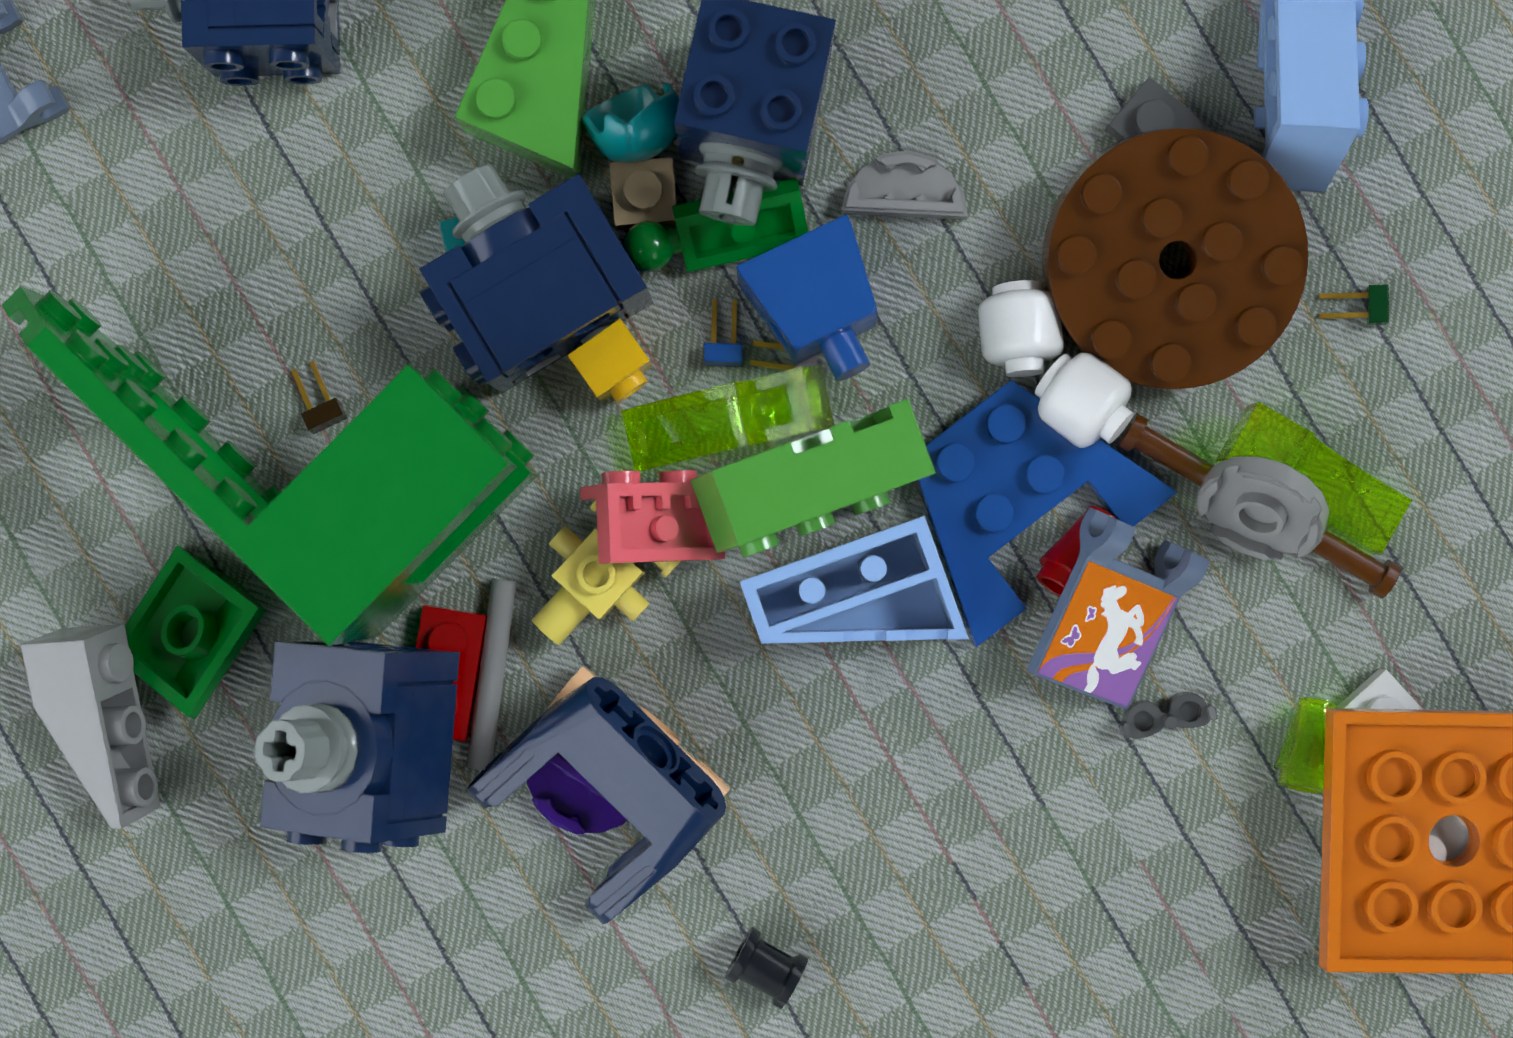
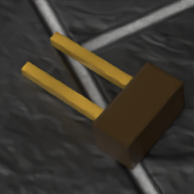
[291,360,348,434]

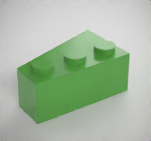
[454,0,596,178]
[690,399,936,558]

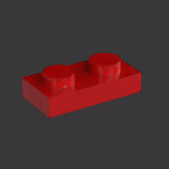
[416,605,487,741]

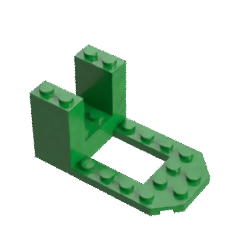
[1,286,538,646]

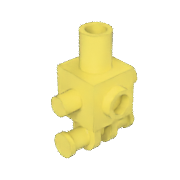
[531,500,682,645]

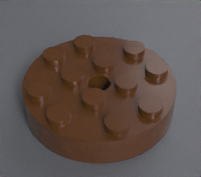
[1042,128,1308,389]

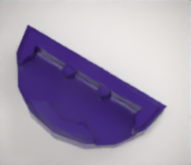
[527,753,627,834]

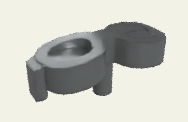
[1119,691,1218,739]

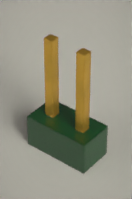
[1319,284,1389,325]

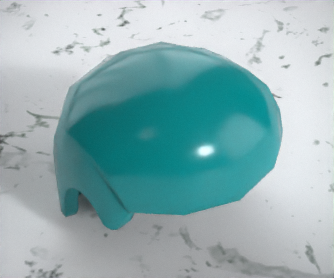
[581,83,679,163]

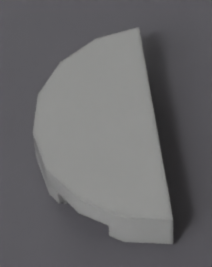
[841,150,968,220]

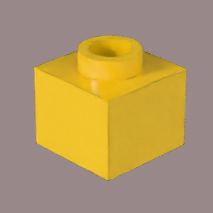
[568,319,653,403]

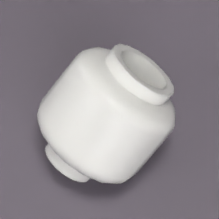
[978,280,1064,377]
[1035,353,1134,448]

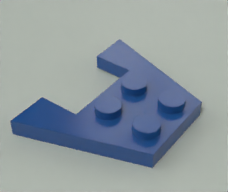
[916,380,1178,647]

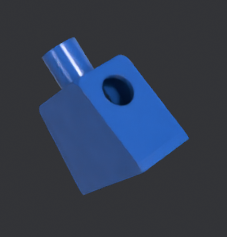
[736,214,878,381]

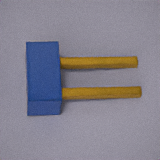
[704,299,742,367]

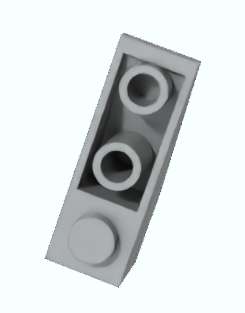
[20,624,160,829]

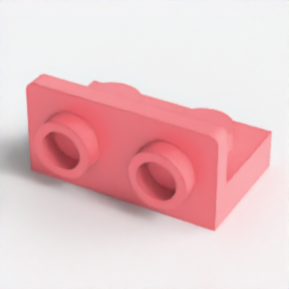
[580,470,725,564]

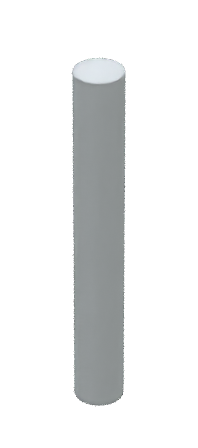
[466,578,517,770]

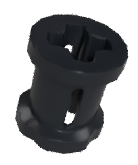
[725,927,808,1009]

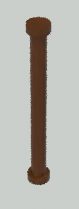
[1117,413,1402,599]

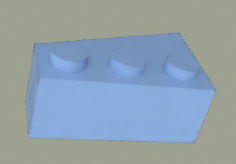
[1253,0,1369,192]
[740,516,969,644]

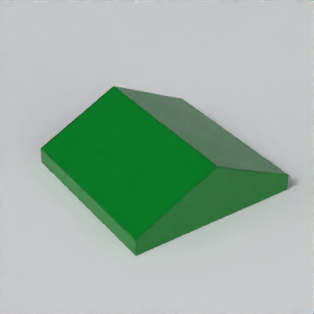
[125,545,266,719]

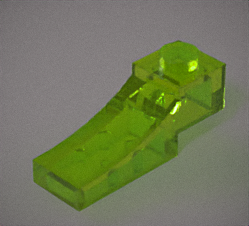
[621,366,835,472]
[1216,402,1412,555]

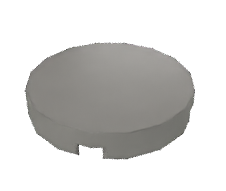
[1197,457,1330,560]

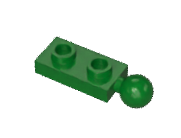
[623,178,808,272]

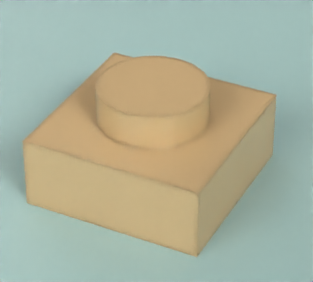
[609,157,677,229]

